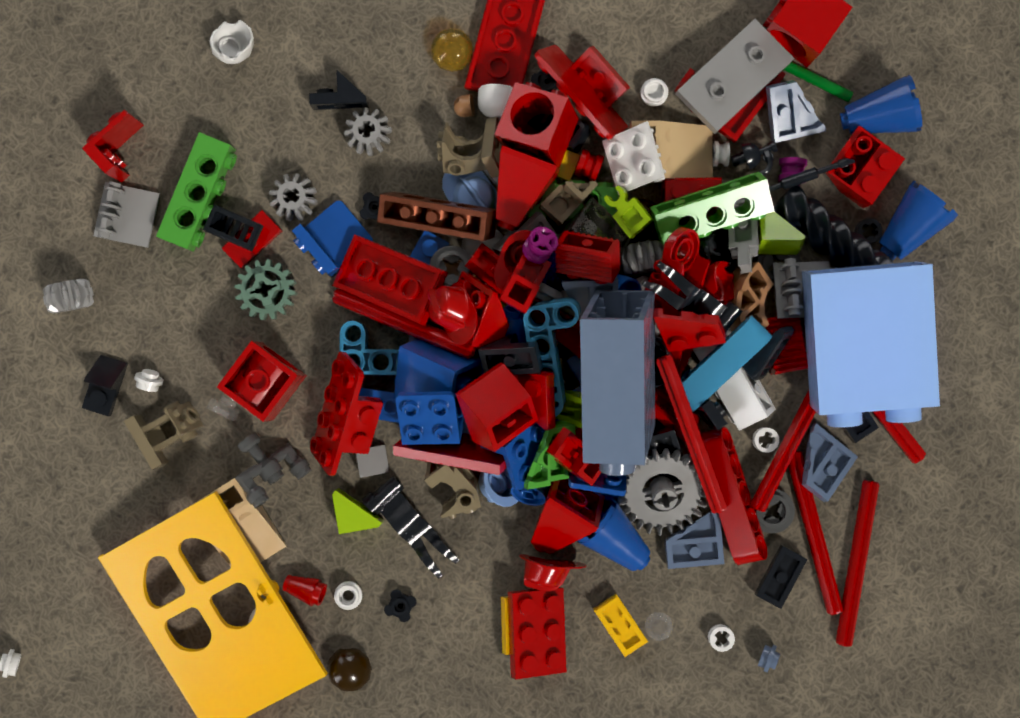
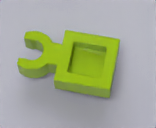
[604,185,654,239]

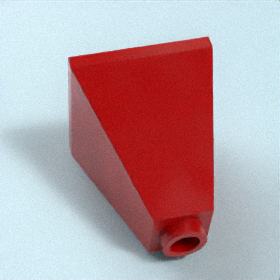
[496,145,560,231]
[531,479,605,554]

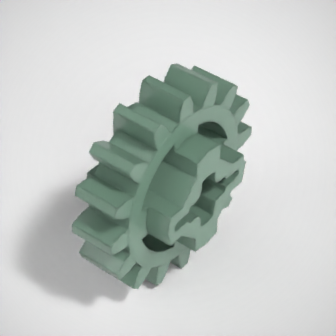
[234,259,297,321]

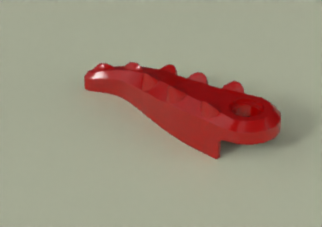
[653,227,710,378]

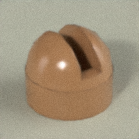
[454,94,475,117]

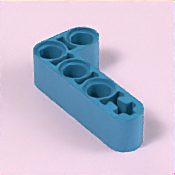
[523,297,581,417]
[681,315,772,412]
[339,321,399,375]

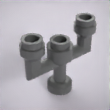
[235,433,312,509]

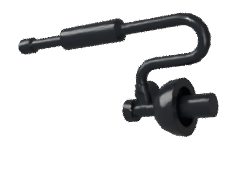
[730,140,855,199]

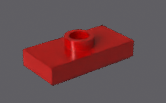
[221,210,282,269]

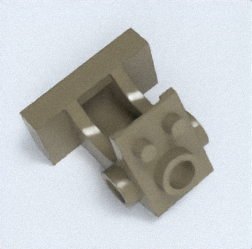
[437,117,502,178]
[124,401,203,470]
[424,462,482,519]

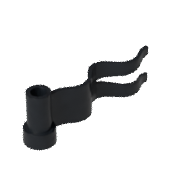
[641,261,743,345]
[362,475,460,579]

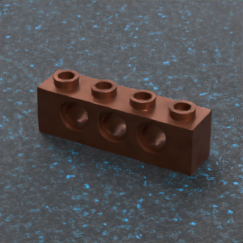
[377,191,497,241]

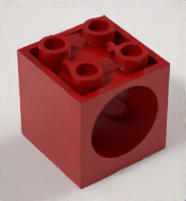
[762,0,853,68]
[494,82,579,168]
[217,340,307,422]

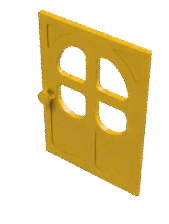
[98,491,328,718]

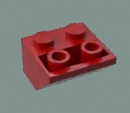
[825,125,905,209]
[457,271,509,348]
[455,362,538,452]

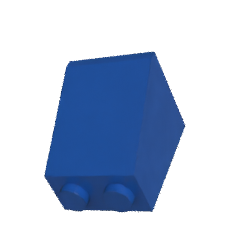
[394,339,484,418]

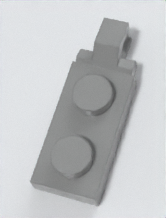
[728,199,759,274]

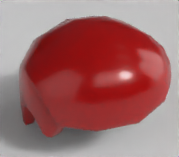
[703,261,734,305]

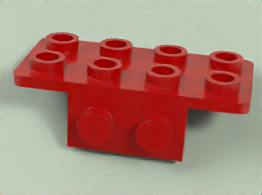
[534,45,630,140]
[310,351,383,476]

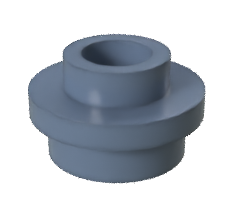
[758,645,780,673]

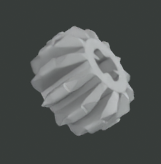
[344,107,392,156]
[269,173,318,221]
[620,240,663,277]
[43,279,94,313]

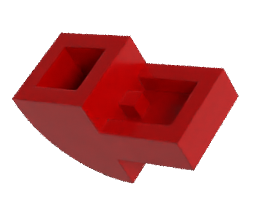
[499,254,552,314]
[546,427,601,486]

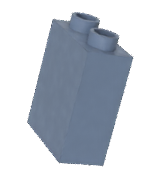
[580,290,655,476]

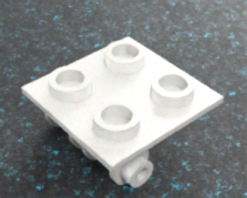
[602,121,666,195]

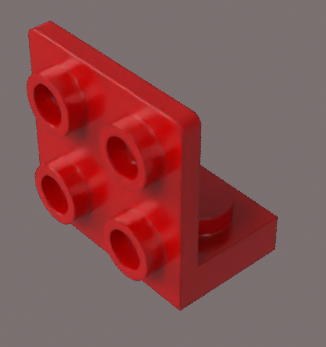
[82,110,144,183]

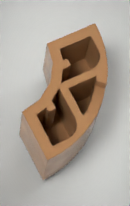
[730,262,774,331]

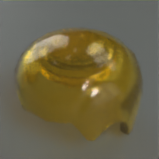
[431,28,473,72]

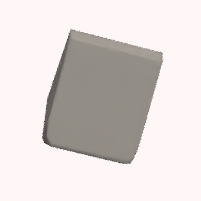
[356,445,390,478]

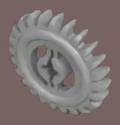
[617,448,707,536]

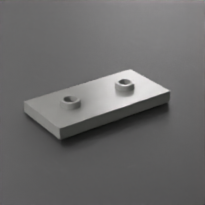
[675,19,794,134]

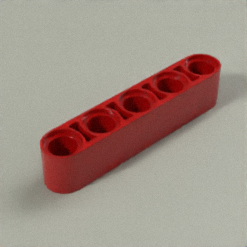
[701,427,768,565]

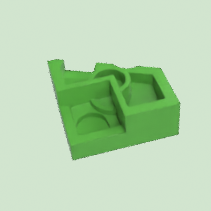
[524,420,575,490]

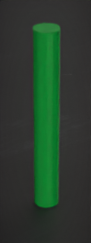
[783,62,854,102]

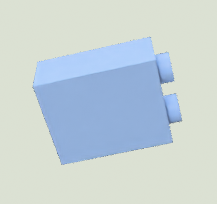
[802,261,940,427]

